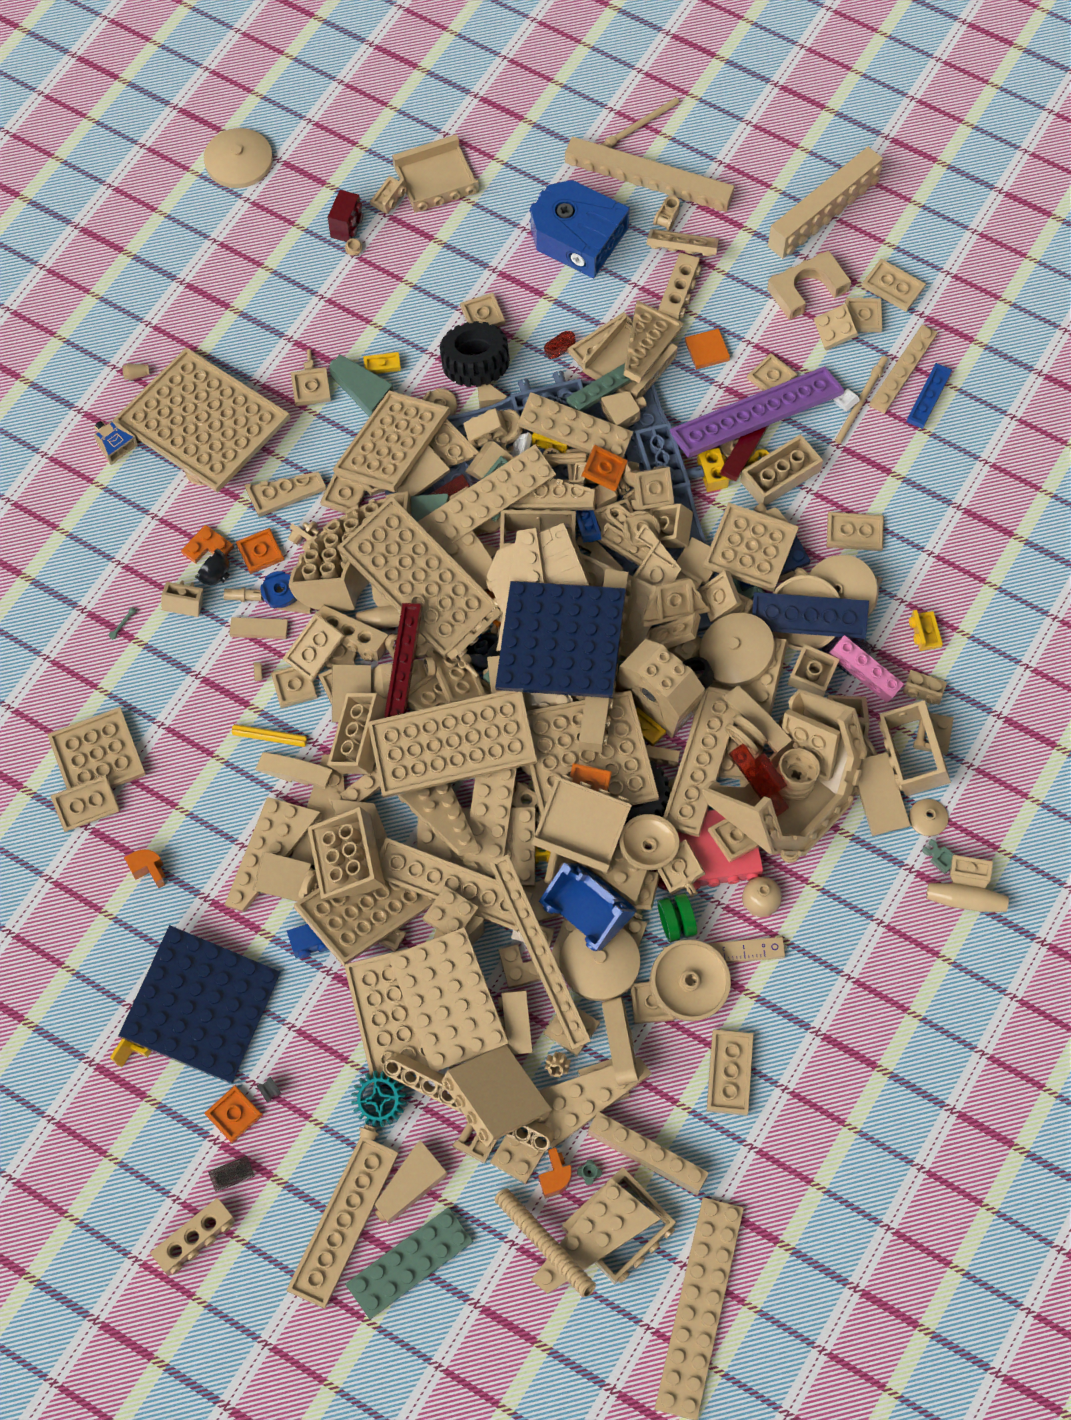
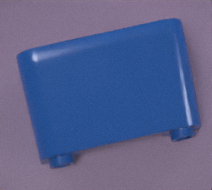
[538,863,637,951]

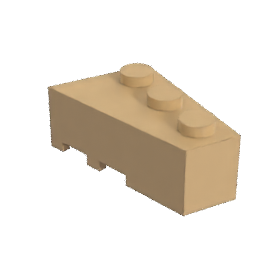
[498,989,532,1054]

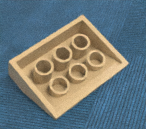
[444,531,493,592]
[307,807,385,900]

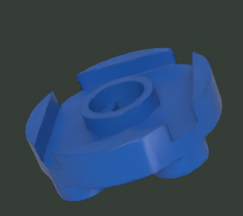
[260,571,297,609]

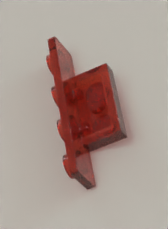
[729,744,789,817]

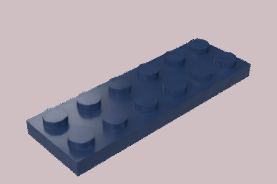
[752,592,869,639]

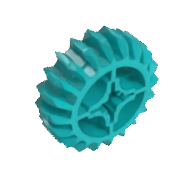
[351,1071,407,1127]

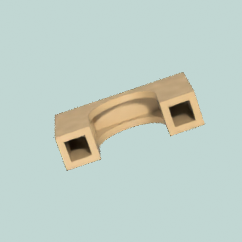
[767,250,851,320]

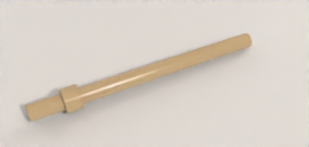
[600,97,679,148]
[835,356,888,444]

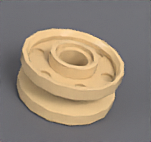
[725,714,767,755]

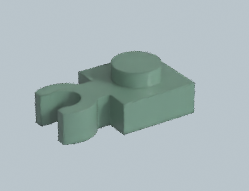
[922,839,954,874]

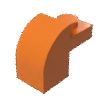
[124,849,166,889]
[538,1147,571,1199]

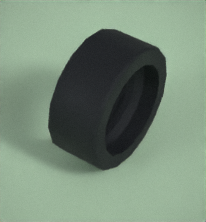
[682,657,714,690]

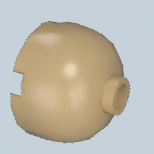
[742,876,782,918]

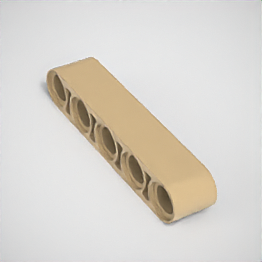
[602,997,639,1086]

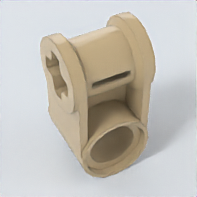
[653,196,680,231]

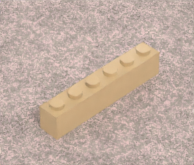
[588,1112,709,1196]

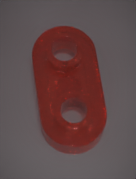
[544,331,576,359]

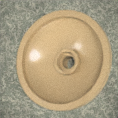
[619,814,679,870]

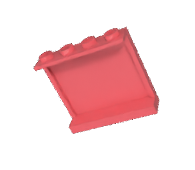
[677,810,763,889]

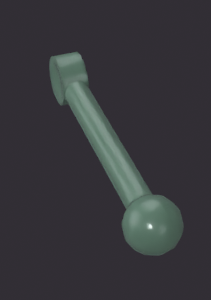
[109,607,136,640]

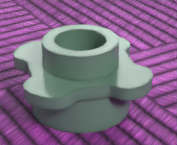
[577,1160,602,1185]

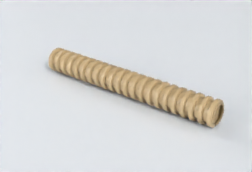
[494,1188,596,1297]

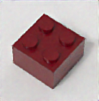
[327,190,364,242]

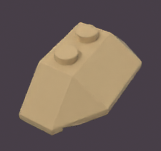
[371,660,427,700]

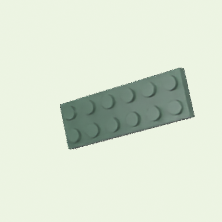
[345,1207,473,1320]

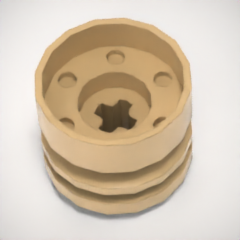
[773,748,820,801]

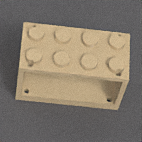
[500,509,576,549]
[878,700,951,796]

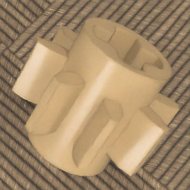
[545,1051,571,1078]

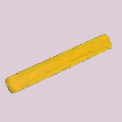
[232,724,307,747]

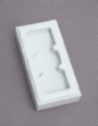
[511,432,532,457]

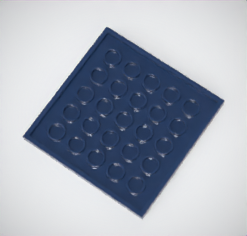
[495,581,626,698]
[118,925,281,1084]

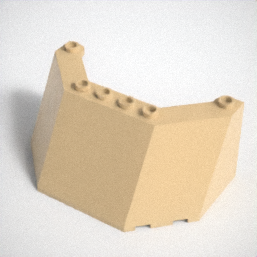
[702,689,867,856]

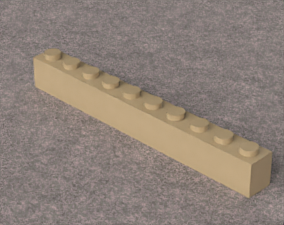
[565,136,734,212]
[578,569,631,753]

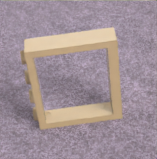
[562,1167,676,1285]

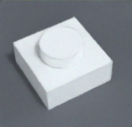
[834,389,860,412]

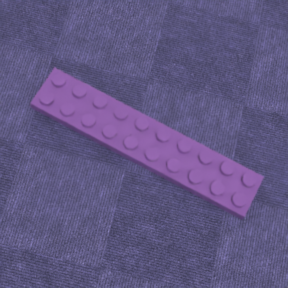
[670,366,844,458]

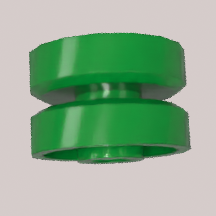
[657,893,697,943]

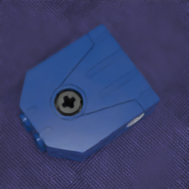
[529,180,630,279]

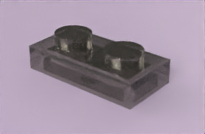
[208,1156,255,1192]

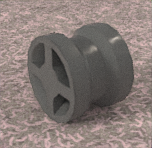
[257,1077,281,1103]

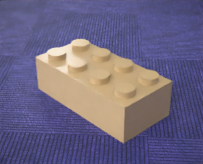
[740,434,823,506]
[327,693,387,774]

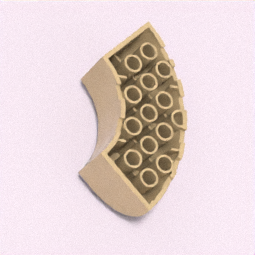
[289,491,411,611]

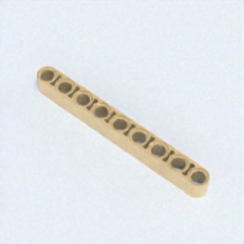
[383,1053,554,1152]

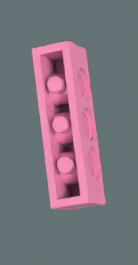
[828,635,904,703]

